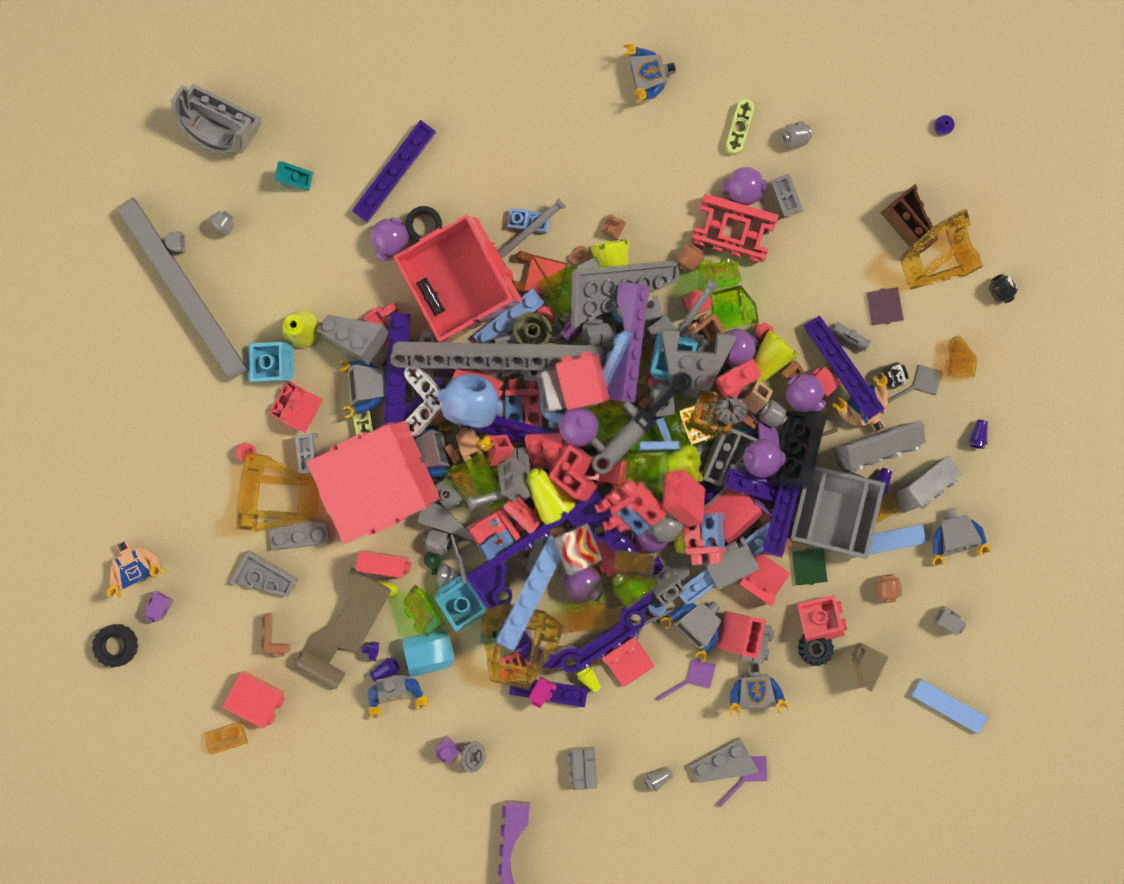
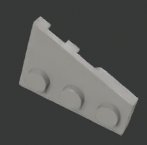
[268,512,330,550]
[229,550,299,597]
[690,738,759,783]

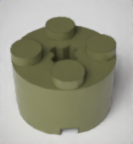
[511,312,552,344]

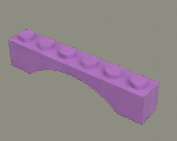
[607,282,649,402]
[497,800,530,884]

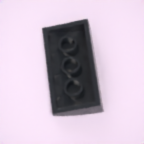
[768,411,827,489]

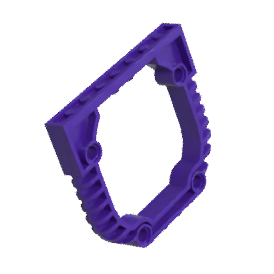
[466,489,652,673]

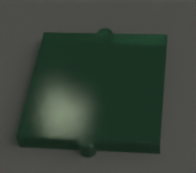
[792,548,828,585]

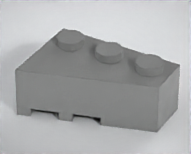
[317,315,389,365]
[700,428,757,487]
[890,456,962,513]

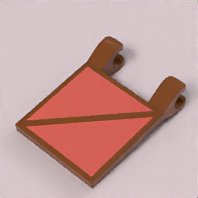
[512,251,568,300]

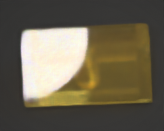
[204,721,248,755]

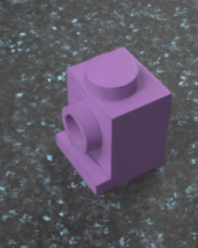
[144,591,174,622]
[434,735,461,763]

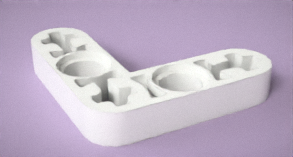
[404,368,442,437]

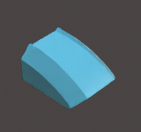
[650,331,698,382]
[247,342,295,382]
[434,576,489,632]
[402,629,455,677]

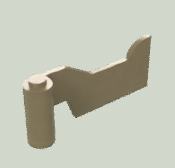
[294,567,392,690]

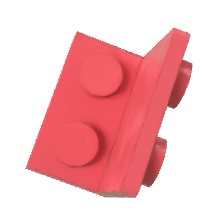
[737,553,790,606]
[602,636,654,687]

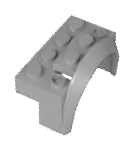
[171,84,261,154]

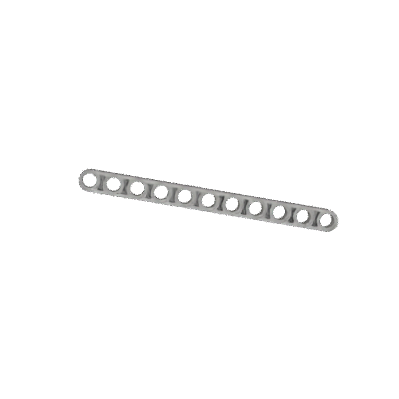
[117,197,248,380]
[390,342,604,370]

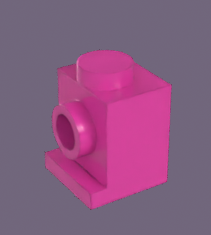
[529,676,557,708]

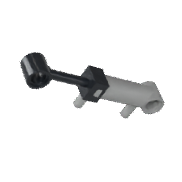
[591,372,692,474]

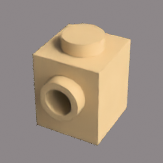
[742,380,773,414]

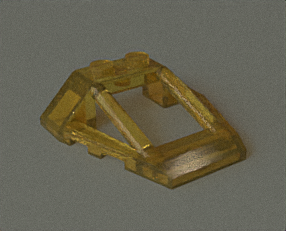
[900,209,983,289]
[236,452,320,532]
[481,603,563,689]

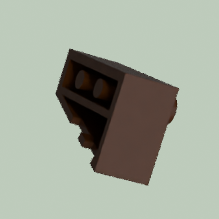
[880,184,938,256]

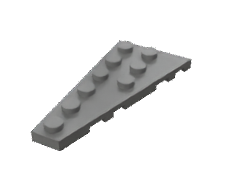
[571,260,680,328]

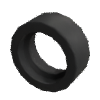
[406,206,443,242]

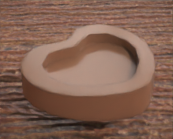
[569,245,589,265]

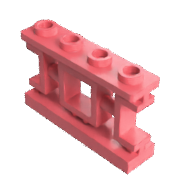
[691,194,779,263]

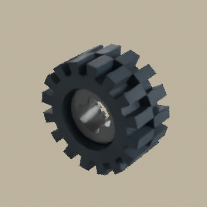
[797,634,834,667]

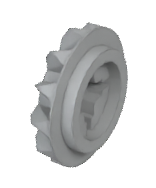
[716,396,747,424]
[459,741,485,773]

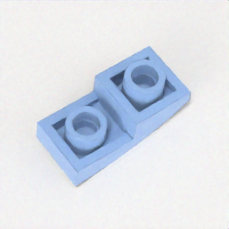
[508,208,550,233]

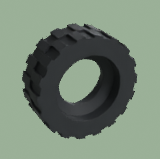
[92,624,138,668]

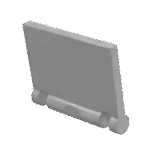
[704,537,760,590]

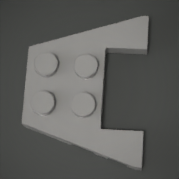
[660,328,736,391]

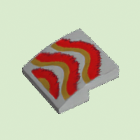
[553,523,602,576]

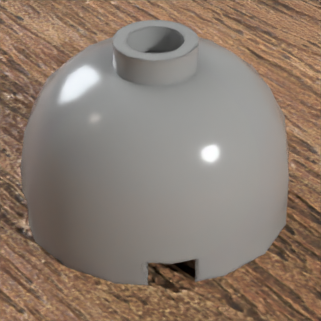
[647,512,684,543]

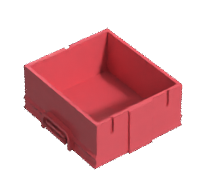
[393,214,523,343]
[307,421,440,544]

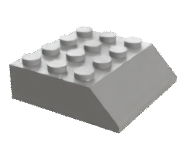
[833,420,926,472]
[790,466,885,559]

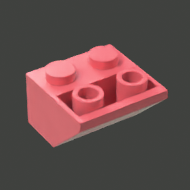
[269,381,323,433]

